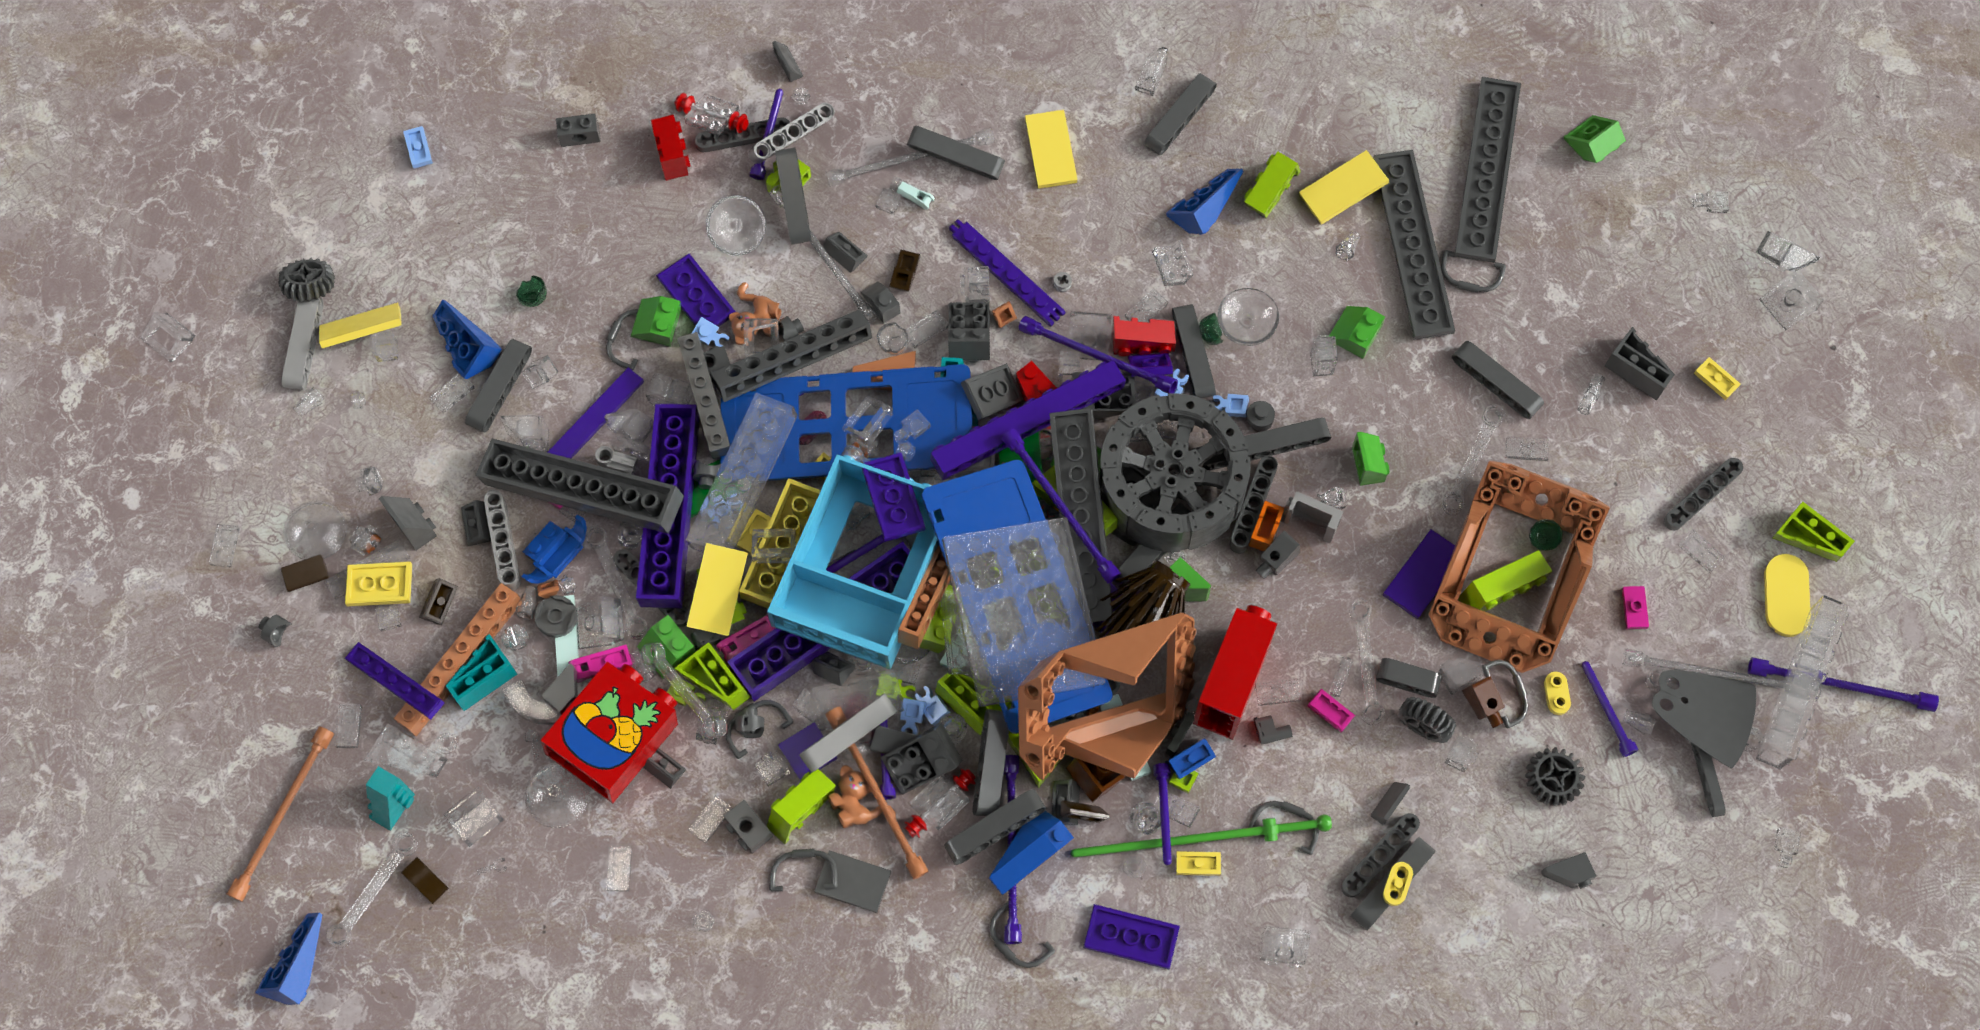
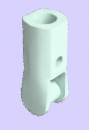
[897,181,935,210]

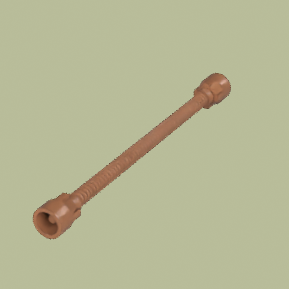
[825,706,929,880]
[227,726,334,902]

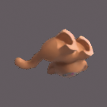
[729,282,782,345]
[827,765,896,828]

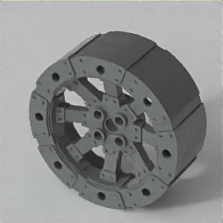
[1099,393,1251,552]

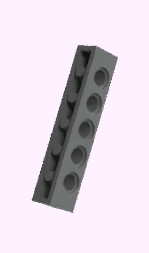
[677,332,733,459]

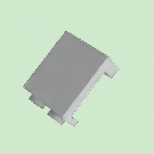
[1283,491,1343,543]

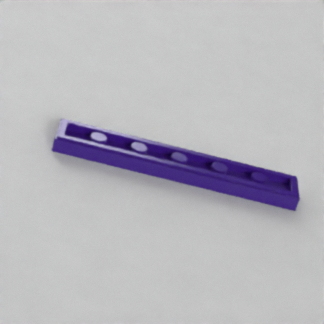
[547,367,644,459]
[345,642,445,720]

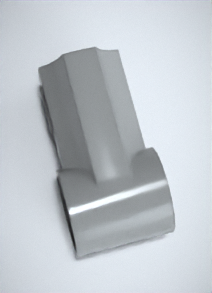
[595,446,638,475]

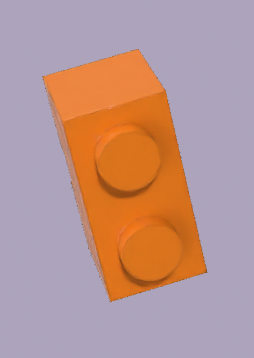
[1249,501,1285,551]

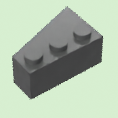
[1605,326,1675,401]

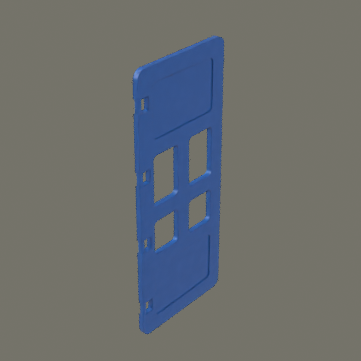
[721,364,973,484]
[921,460,1113,734]

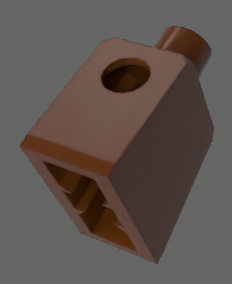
[1462,676,1505,728]

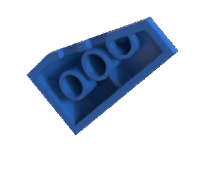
[1166,168,1244,235]
[433,299,502,379]
[989,811,1074,895]
[256,912,323,1005]

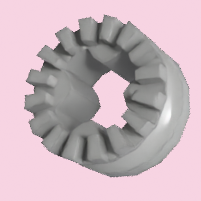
[1053,272,1072,292]

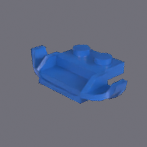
[521,514,587,584]

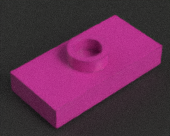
[1622,586,1649,629]
[1307,689,1355,733]

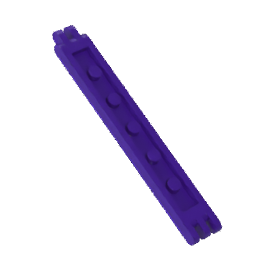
[949,219,1066,327]

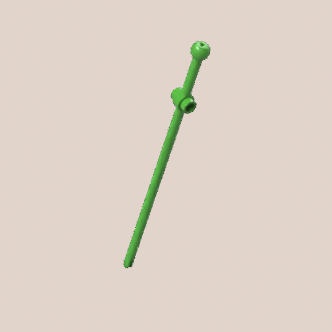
[1070,814,1332,857]

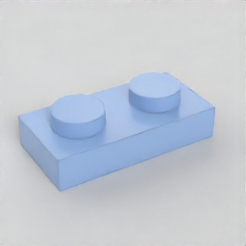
[403,126,433,169]

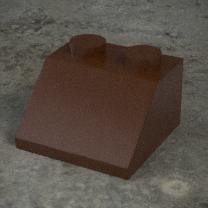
[1066,758,1127,803]

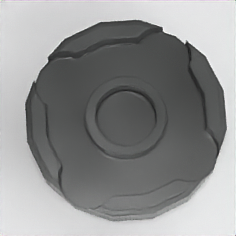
[534,595,578,638]

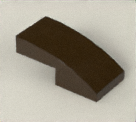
[889,249,921,292]
[401,857,449,904]

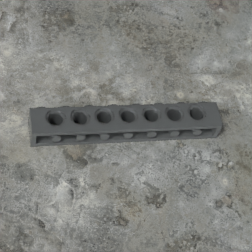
[711,309,872,402]

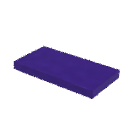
[656,253,736,327]
[862,452,926,542]
[1383,529,1455,619]
[1083,904,1180,970]

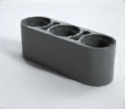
[1376,658,1442,698]

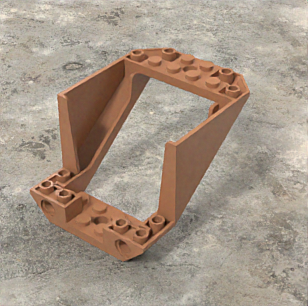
[1429,461,1610,673]
[1018,613,1196,780]

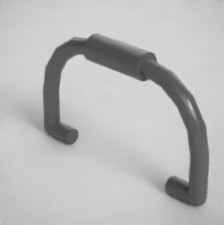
[1441,250,1506,293]
[606,309,638,370]
[1482,659,1528,728]
[726,700,794,759]
[1248,800,1319,855]
[770,849,837,892]
[990,902,1055,968]

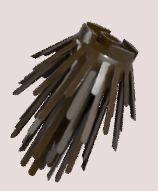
[1094,560,1191,638]

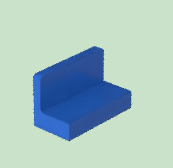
[1165,738,1216,780]

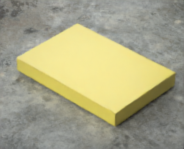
[345,562,412,607]

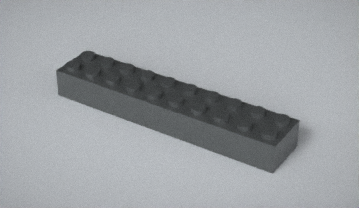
[476,438,684,534]

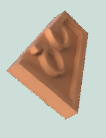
[853,351,916,391]

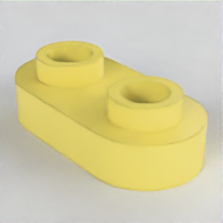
[1544,672,1571,715]
[1383,862,1413,906]

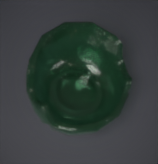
[516,275,547,307]
[1199,312,1223,345]
[1529,519,1563,551]

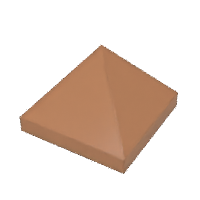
[992,301,1017,328]
[537,580,559,599]

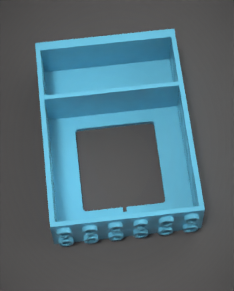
[767,454,943,670]

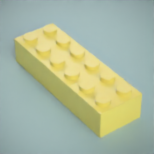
[739,478,821,609]

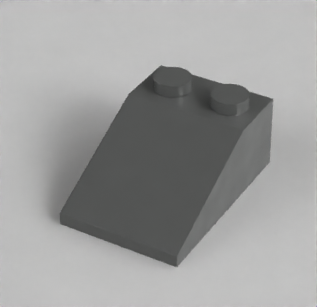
[378,496,437,551]

